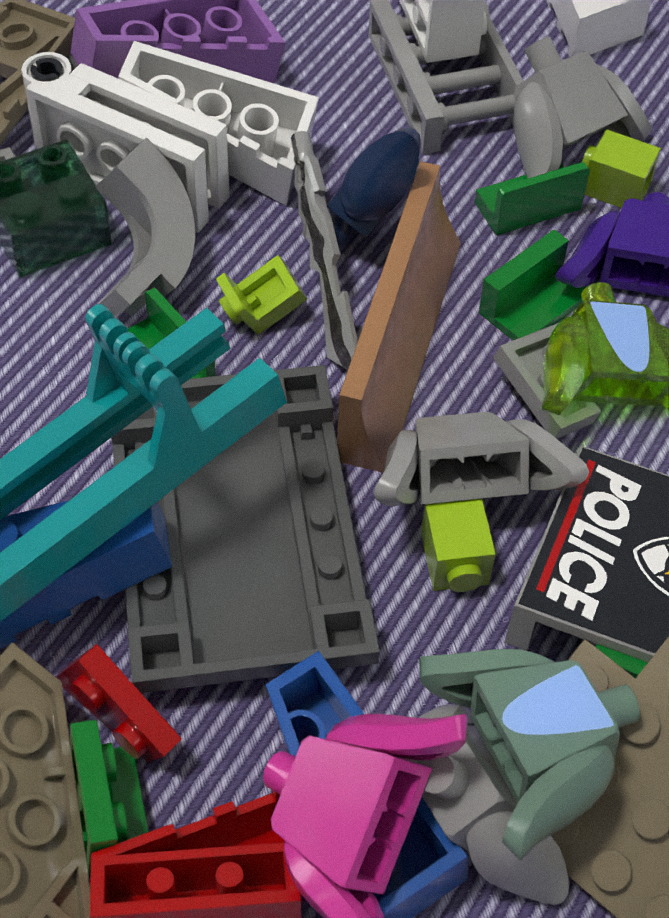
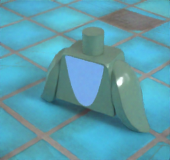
[419,649,640,861]

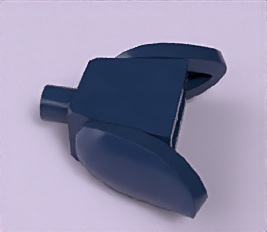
[319,127,421,253]

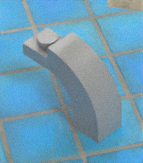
[95,137,195,318]

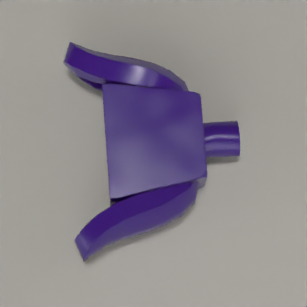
[555,192,669,297]

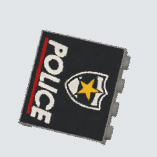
[504,446,669,662]

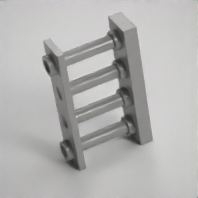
[368,0,523,155]

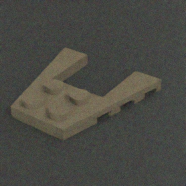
[0,0,75,145]

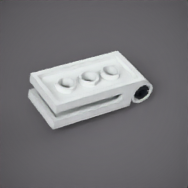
[22,52,230,233]

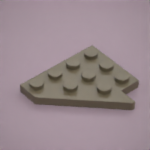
[551,637,669,918]
[0,642,90,918]

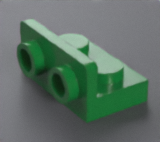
[70,720,148,878]

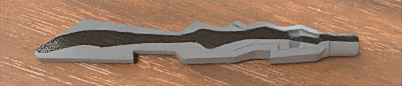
[291,131,358,370]

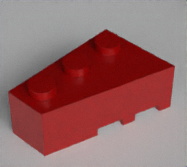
[90,790,301,918]

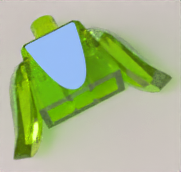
[540,282,669,415]

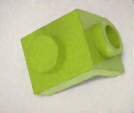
[216,255,308,335]

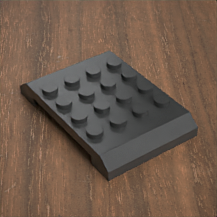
[111,365,380,693]

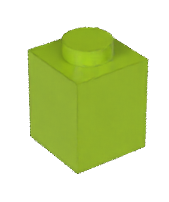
[582,130,661,208]
[421,498,496,592]

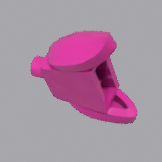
[263,714,468,918]

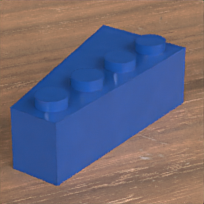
[0,500,172,649]
[265,650,468,918]

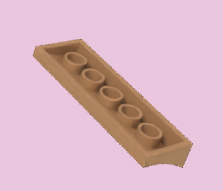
[337,161,461,473]

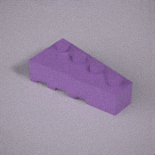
[71,0,285,83]

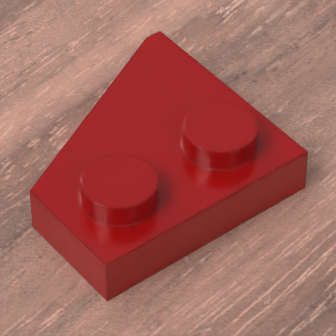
[56,644,182,763]

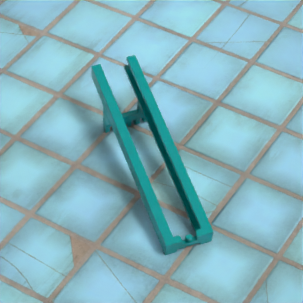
[0,304,287,622]

